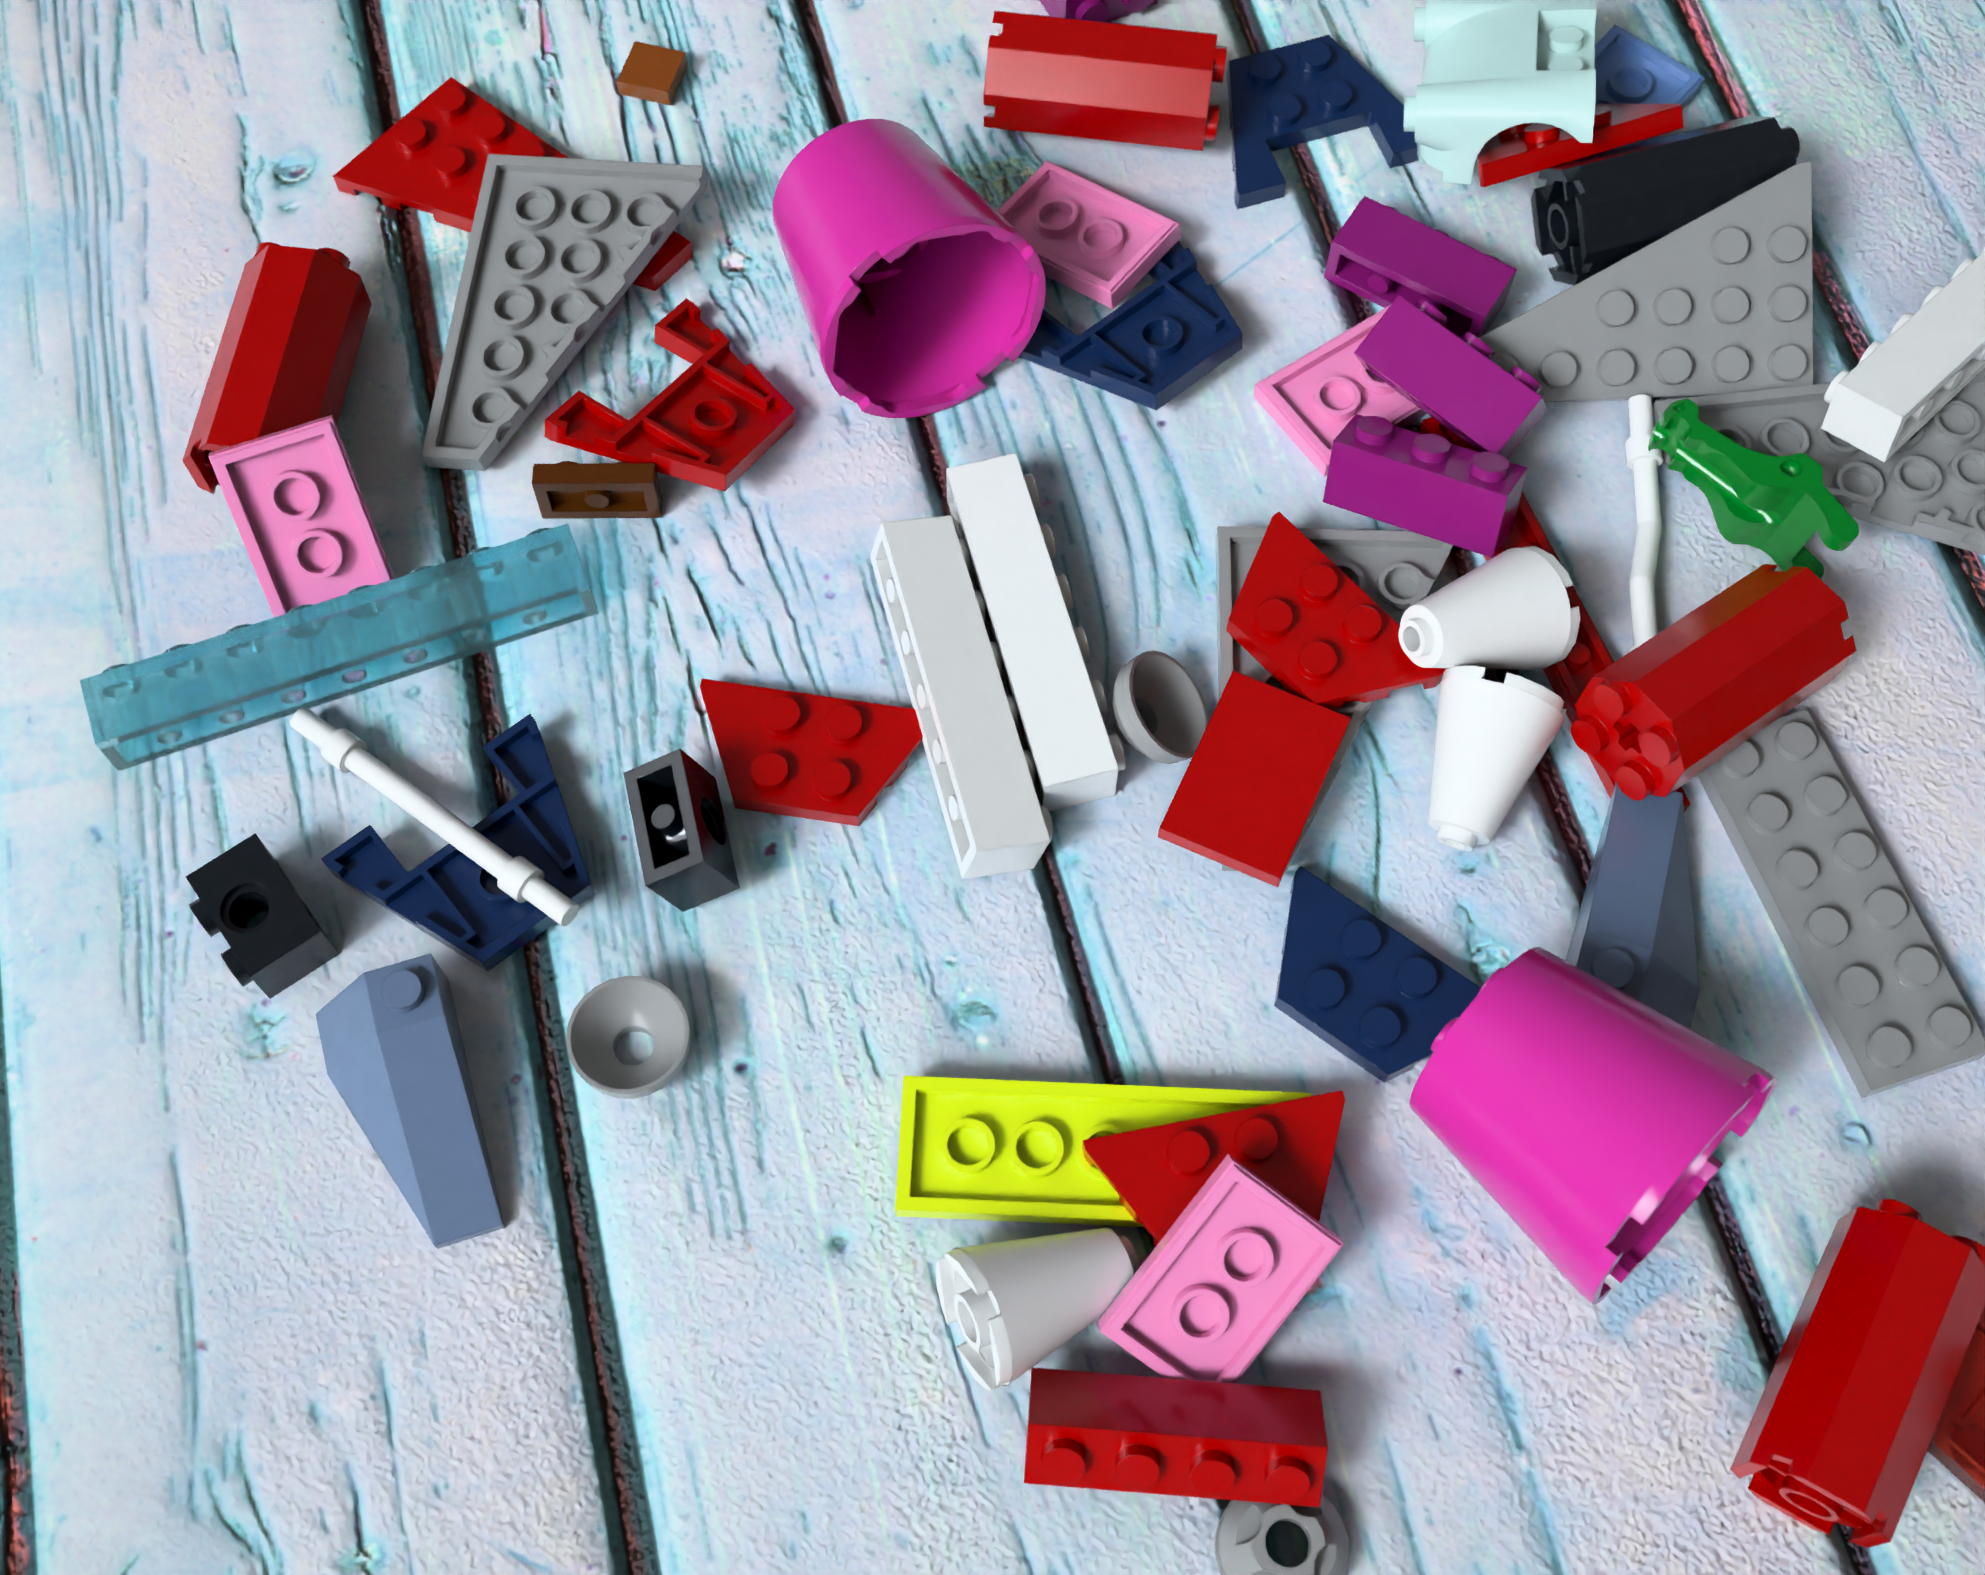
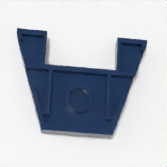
[1227,35,1418,210]
[1018,240,1243,411]
[321,714,595,972]

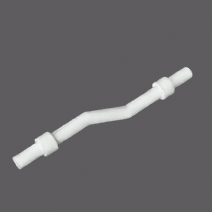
[1625,394,1663,654]
[290,707,579,926]

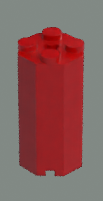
[984,11,1227,151]
[182,242,372,494]
[1571,564,1856,801]
[1730,1199,1985,1548]

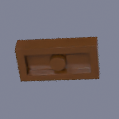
[532,461,663,519]

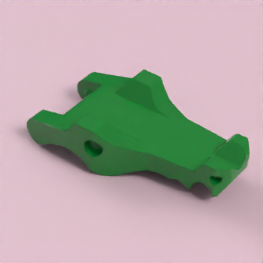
[1648,398,1859,579]

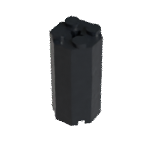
[1531,116,1800,285]

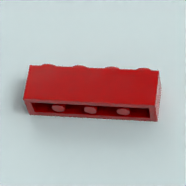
[1024,1367,1328,1507]

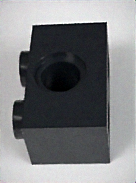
[623,749,740,912]
[186,833,339,999]

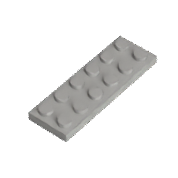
[1697,709,1985,1098]

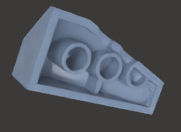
[1565,782,1700,1028]
[316,953,505,1249]

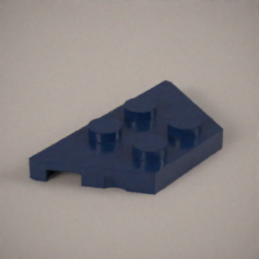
[1274,866,1481,1083]

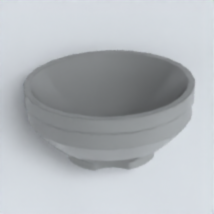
[1112,650,1208,764]
[566,976,691,1099]
[1215,1494,1349,1575]

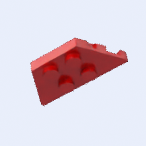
[1478,104,1684,187]
[1226,512,1446,710]
[700,679,923,826]
[1082,1090,1345,1246]

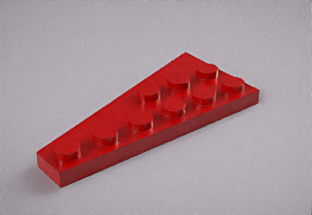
[333,77,693,291]

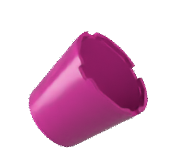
[773,119,1046,418]
[1410,947,1777,1305]

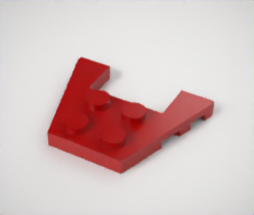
[545,299,796,492]

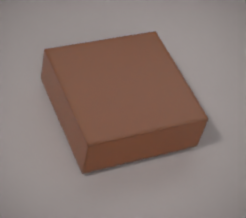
[617,41,688,106]

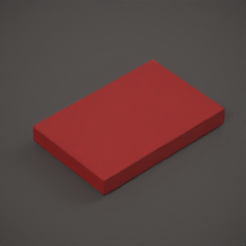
[1158,671,1351,887]

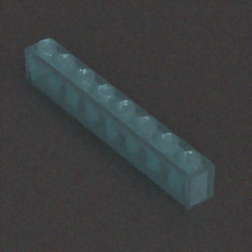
[80,523,599,771]

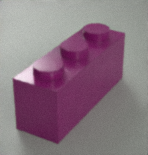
[1324,196,1517,339]
[1354,295,1547,460]
[1323,414,1528,558]

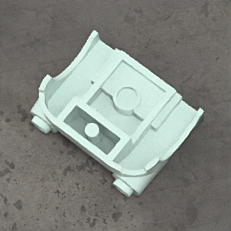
[1404,0,1597,184]

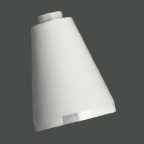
[1398,546,1580,670]
[1427,665,1567,852]
[936,1228,1140,1390]

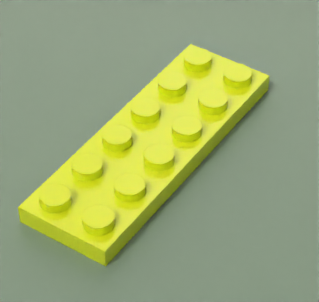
[895,1076,1311,1227]

